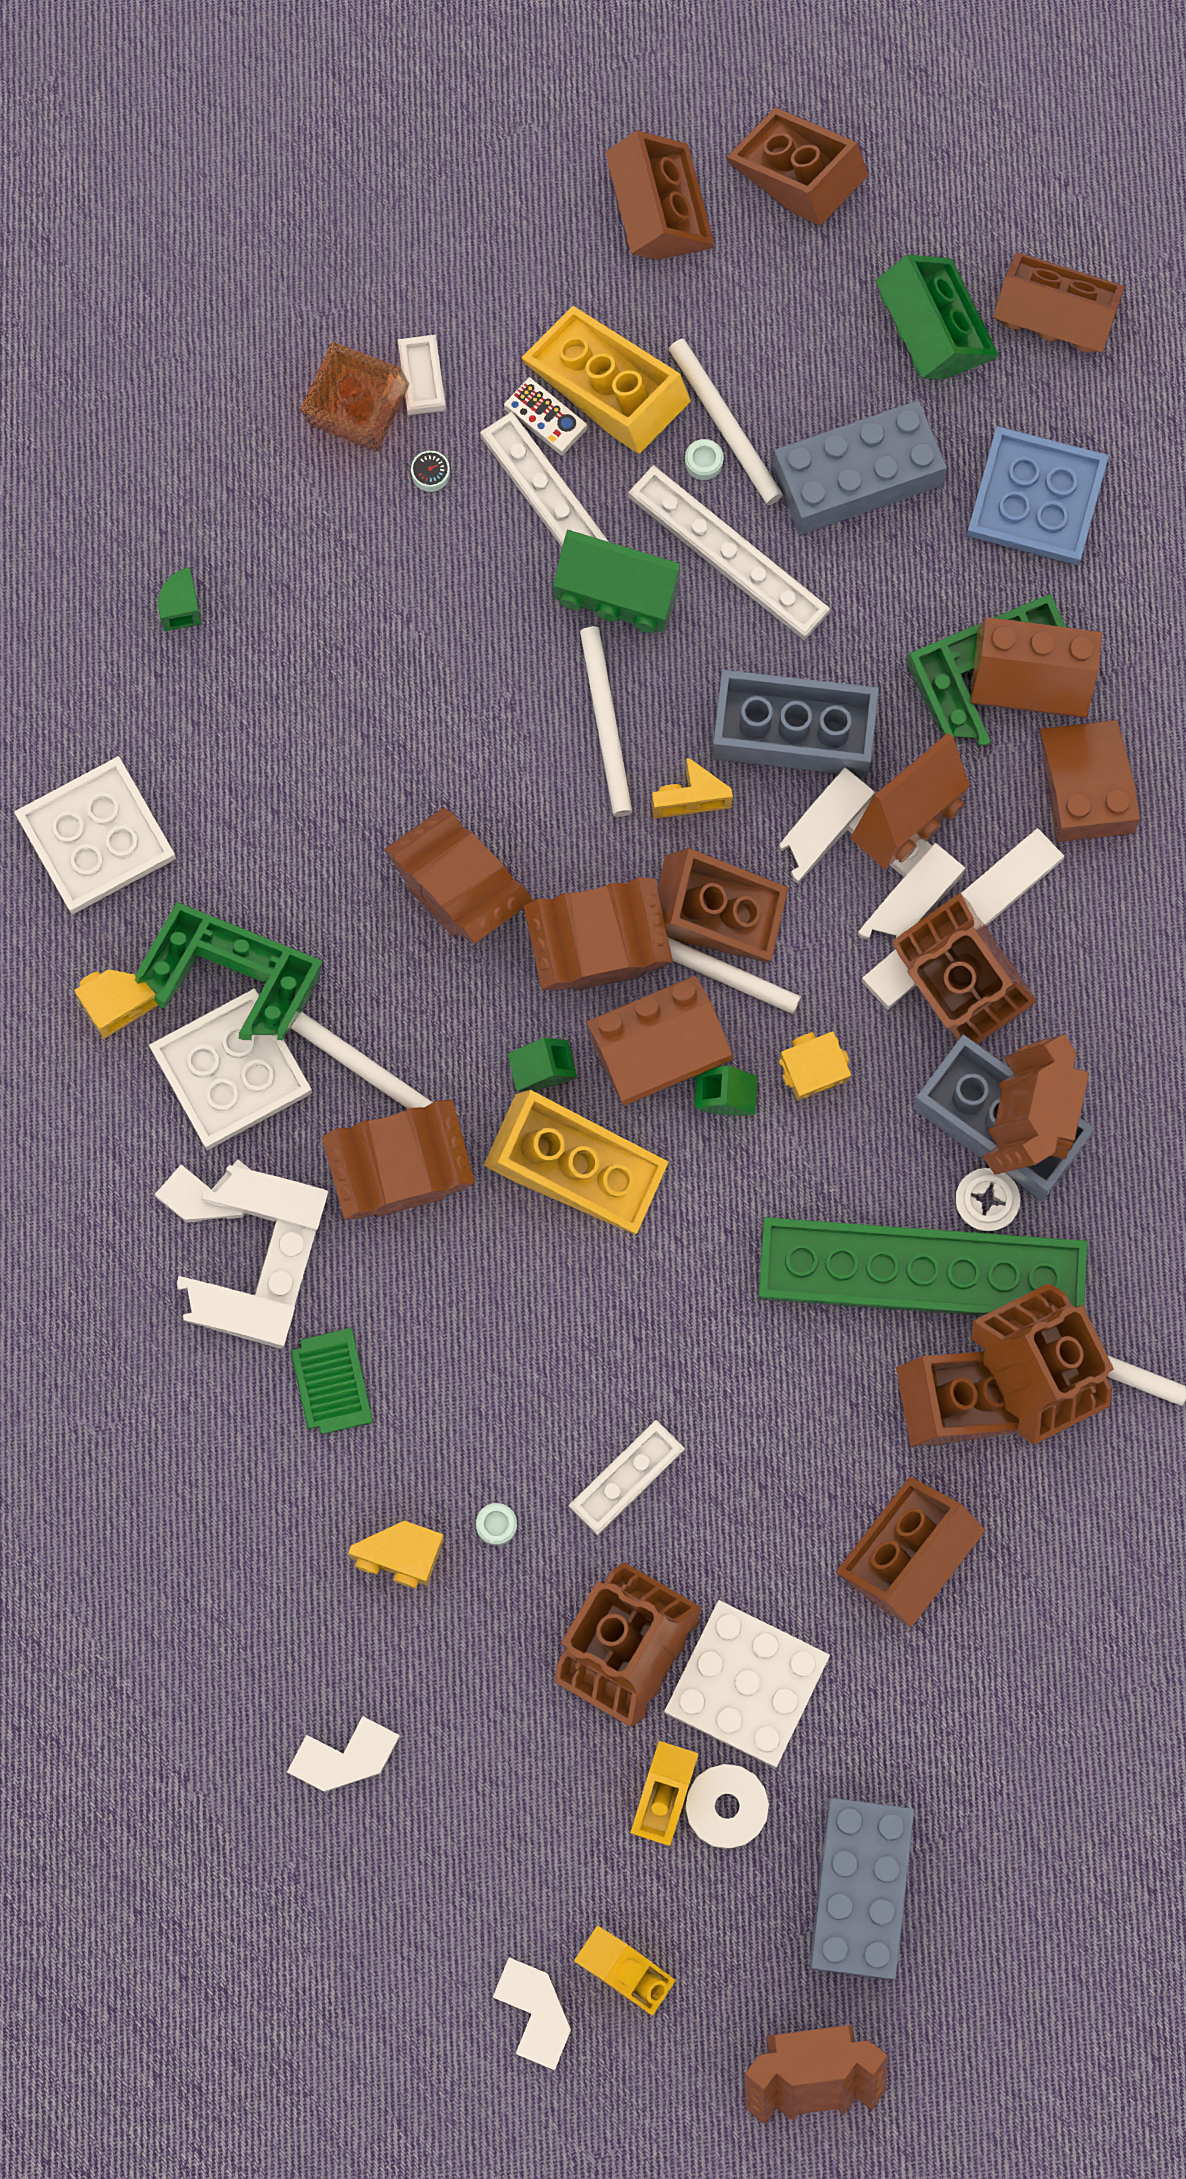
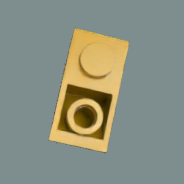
[348,1521,444,1589]
[574,1925,676,2016]

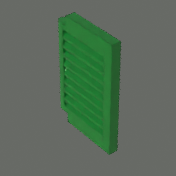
[290,1328,373,1435]

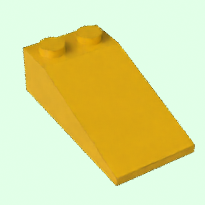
[521,306,691,454]
[483,1090,669,1234]

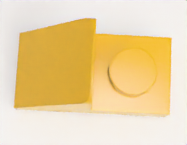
[651,758,733,819]

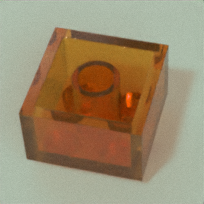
[300,341,410,452]

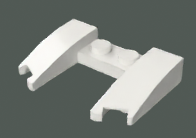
[779,767,965,940]
[177,1165,328,1349]

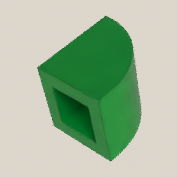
[158,567,202,632]
[507,1038,577,1091]
[694,1065,758,1116]

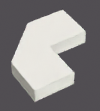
[155,1160,250,1223]
[287,1716,400,1792]
[493,1958,571,2070]

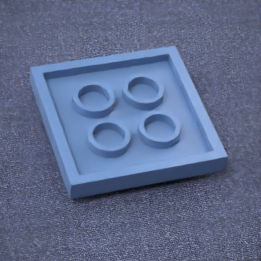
[967,426,1109,566]

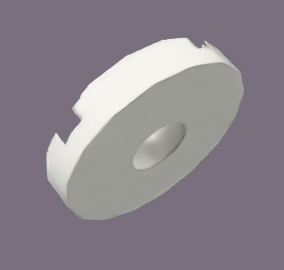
[685,1764,769,1849]

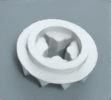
[956,1168,1020,1232]

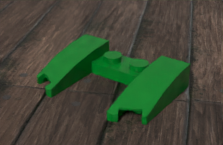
[905,594,1066,746]
[135,902,323,1040]

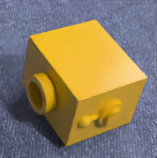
[779,1031,851,1101]

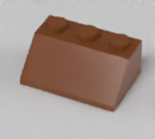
[605,130,715,260]
[993,252,1125,353]
[970,617,1103,718]
[850,733,970,870]
[586,975,733,1106]
[835,1477,986,1627]

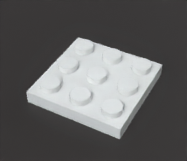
[14,756,176,915]
[149,988,313,1150]
[664,1600,830,1769]

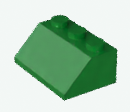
[875,254,999,379]
[553,529,680,633]

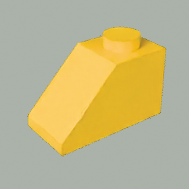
[74,969,158,1039]
[630,1741,699,1846]

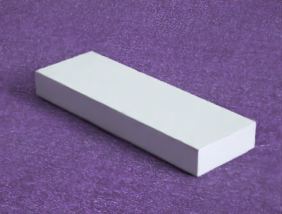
[569,1420,685,1536]

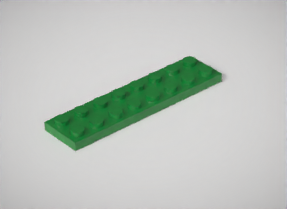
[758,1217,1087,1316]

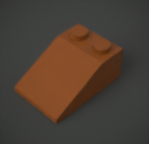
[726,107,869,226]
[1039,720,1140,842]
[657,848,788,962]
[896,1352,1019,1447]

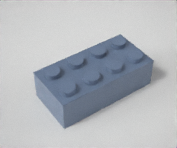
[772,400,947,535]
[712,670,879,777]
[912,1035,1095,1202]
[809,1798,914,1981]

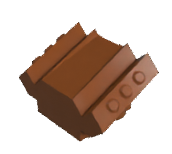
[384,807,534,944]
[524,877,673,991]
[892,893,1037,1044]
[982,1034,1089,1175]
[321,1100,475,1220]
[971,1283,1114,1445]
[554,1562,701,1727]
[745,2025,888,2124]

